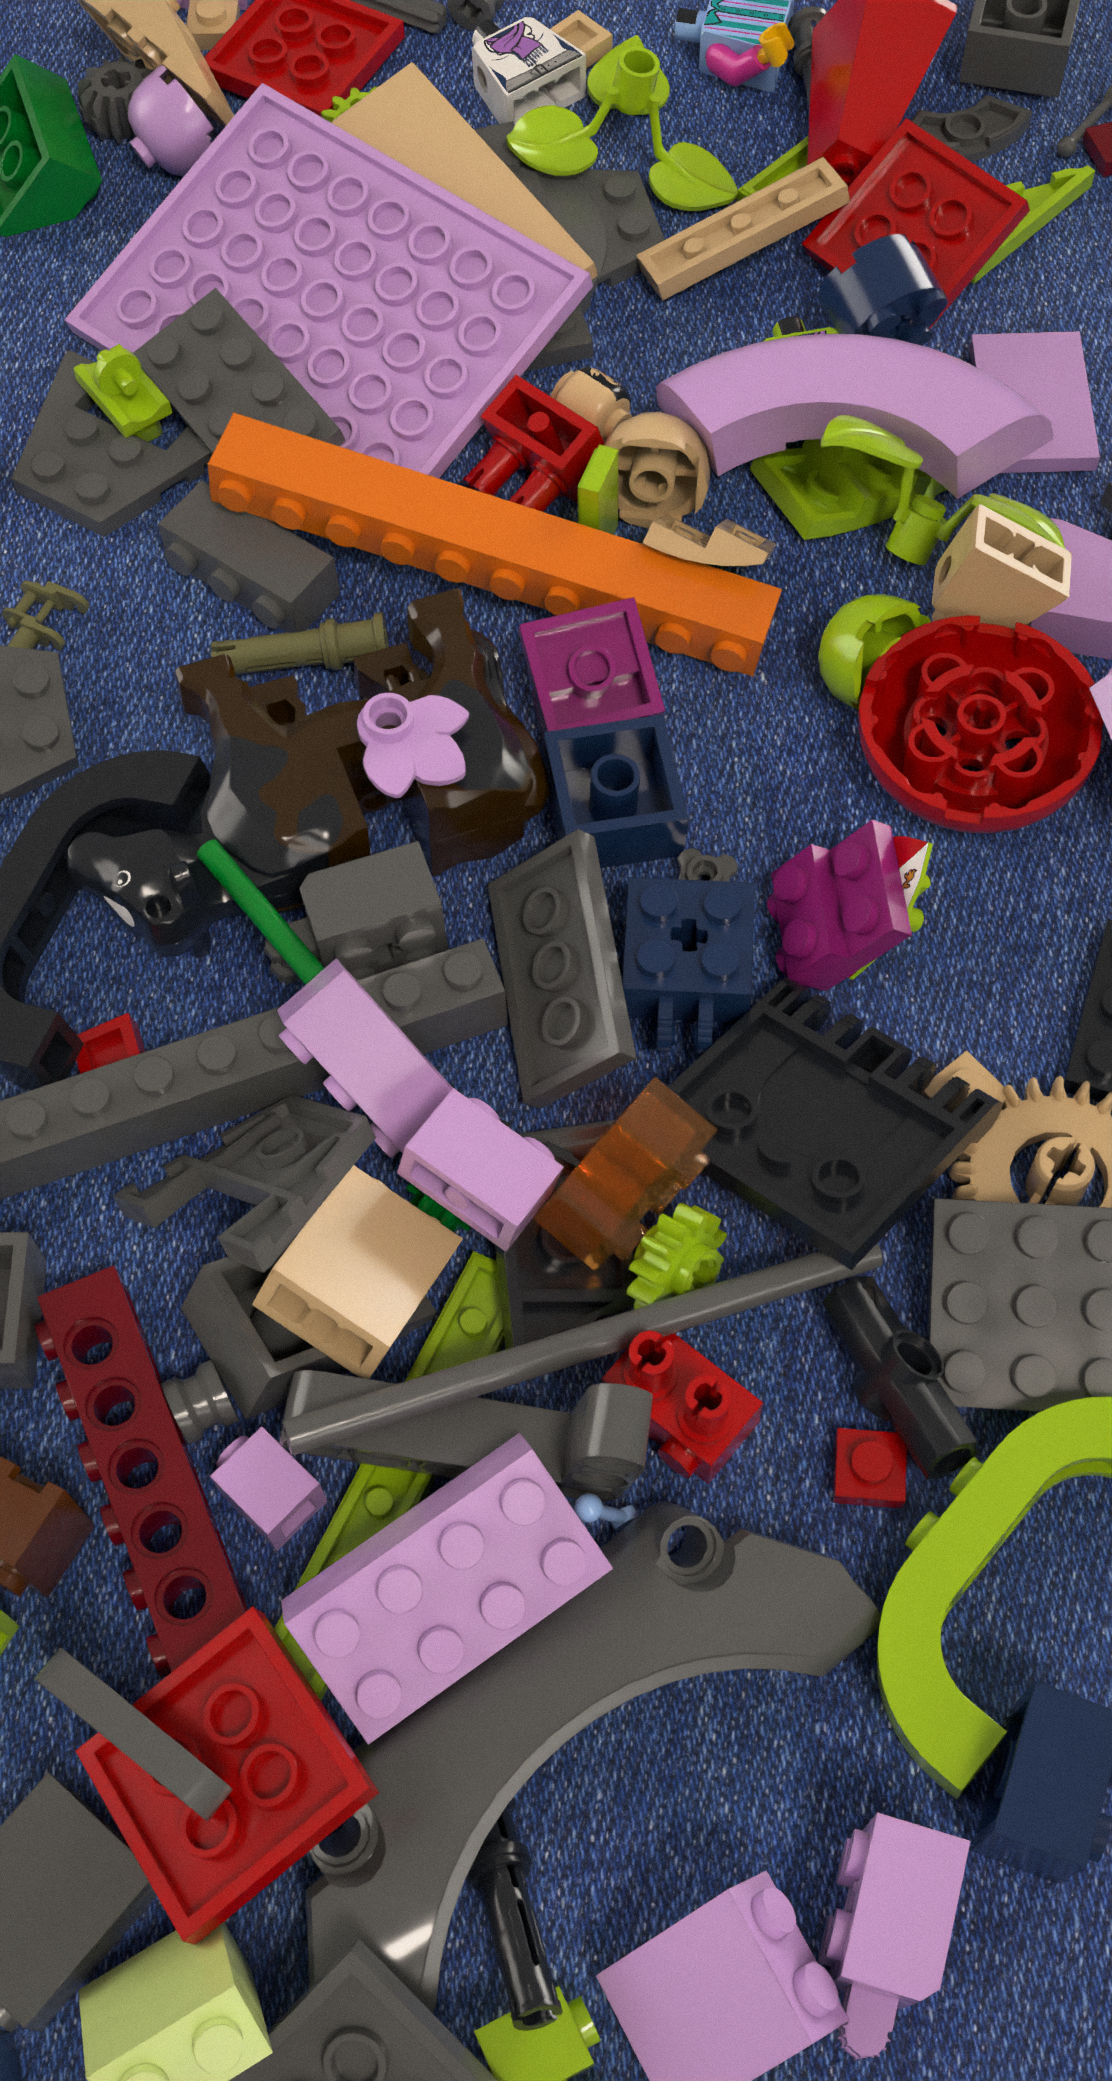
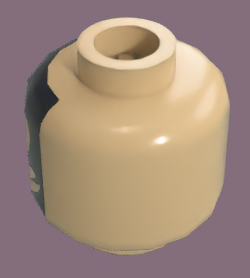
[550,367,632,442]

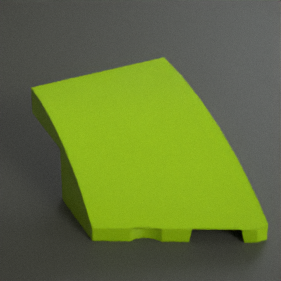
[749,439,946,540]

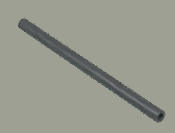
[282,1243,883,1456]

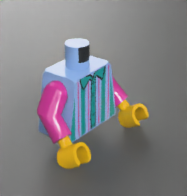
[675,0,795,92]

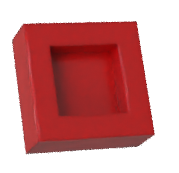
[76,1013,146,1074]
[832,1428,907,1509]

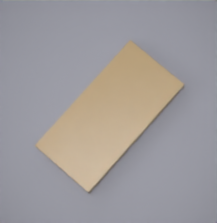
[331,62,598,280]

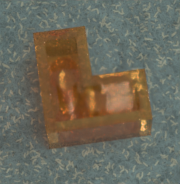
[533,1077,718,1271]

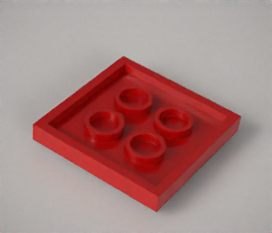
[204,0,405,117]
[802,118,1030,329]
[75,1606,380,1945]

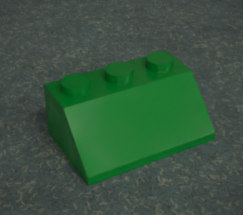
[0,54,102,237]

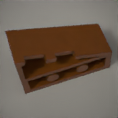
[0,1456,95,1599]

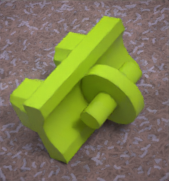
[73,344,173,442]

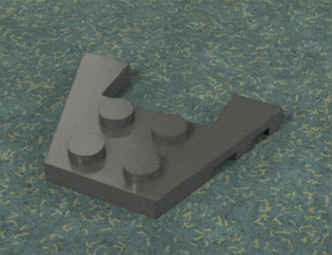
[11,350,212,537]
[0,645,79,801]
[113,1094,376,1273]

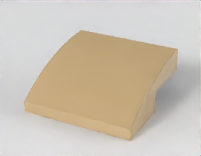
[643,514,777,566]

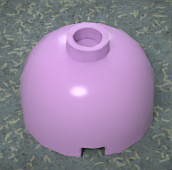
[128,65,214,177]

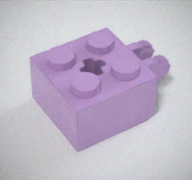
[818,1813,970,2061]

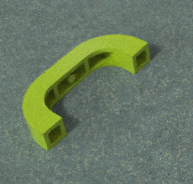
[876,1397,1112,1800]

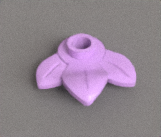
[357,693,469,798]

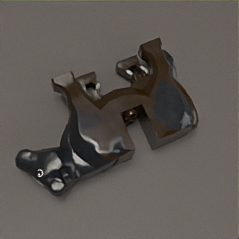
[68,588,549,959]

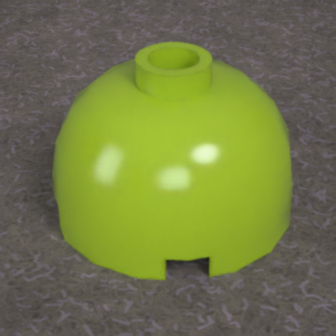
[818,594,931,711]

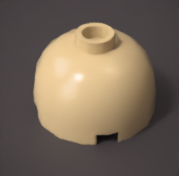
[604,412,710,529]

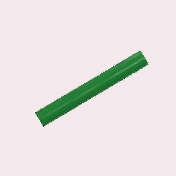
[197,839,325,985]

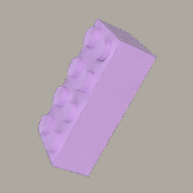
[281,1433,613,1745]

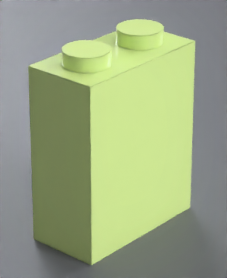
[78,1922,273,2081]

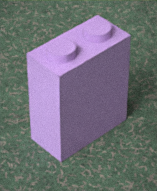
[596,1870,849,2081]

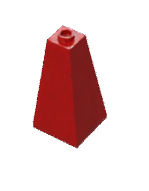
[807,0,957,187]

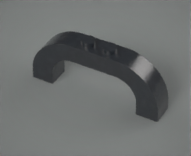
[0,750,211,1091]

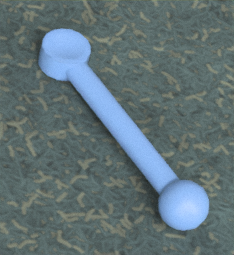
[574,1493,639,1532]

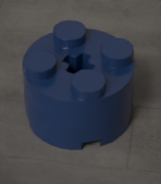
[818,234,948,346]

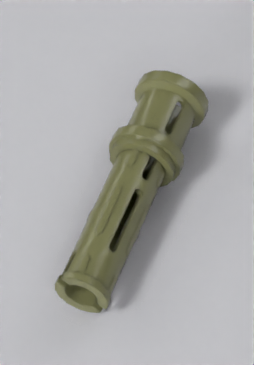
[211,612,389,676]

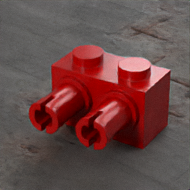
[462,375,605,512]
[601,1330,763,1484]

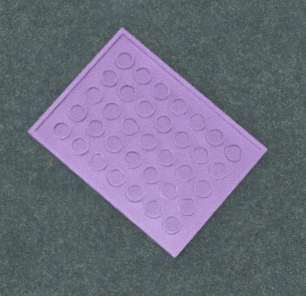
[65,83,593,478]

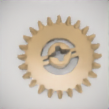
[949,1076,1112,1208]

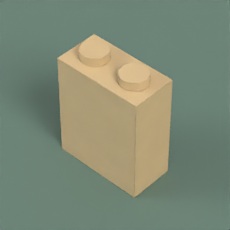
[252,1165,463,1379]

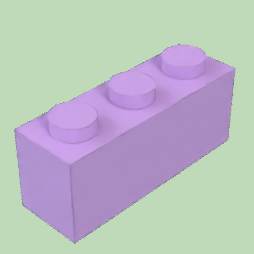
[277,958,453,1158]

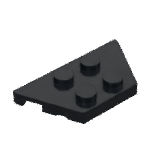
[495,1118,636,1350]

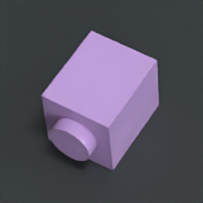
[210,1426,328,1551]

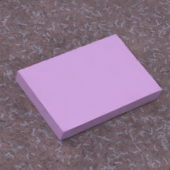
[969,331,1100,473]

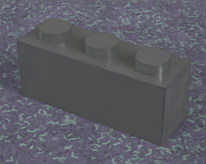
[158,480,340,633]

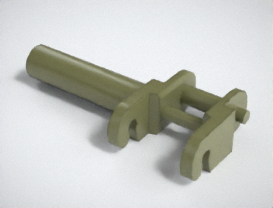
[1,580,90,650]

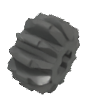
[77,55,154,145]

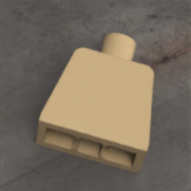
[932,504,1072,629]

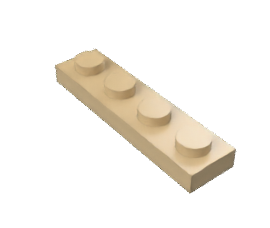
[636,157,850,301]

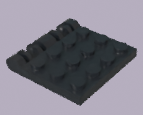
[638,977,1002,1270]

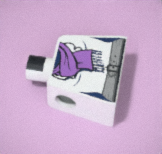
[472,17,586,124]

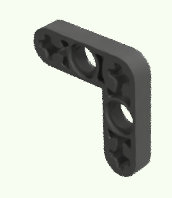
[34,1647,233,1822]

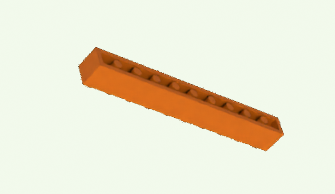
[208,412,782,677]

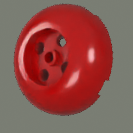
[858,615,1104,834]

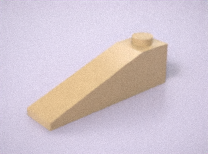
[77,0,234,127]

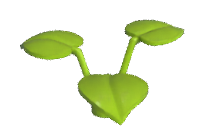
[505,35,738,211]
[821,415,1065,565]

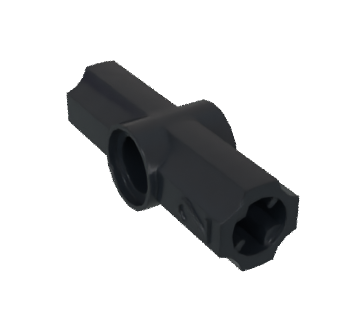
[822,1276,979,1480]

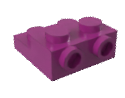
[518,597,665,739]
[767,820,912,991]

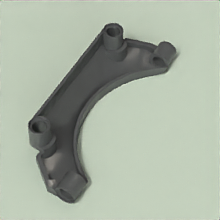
[305,1502,881,2014]

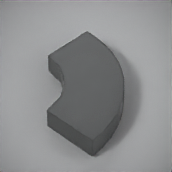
[912,95,1033,162]

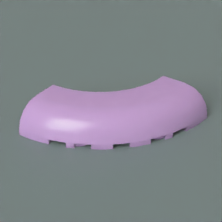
[656,334,1053,499]

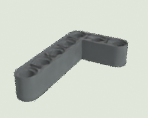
[279,1370,653,1501]

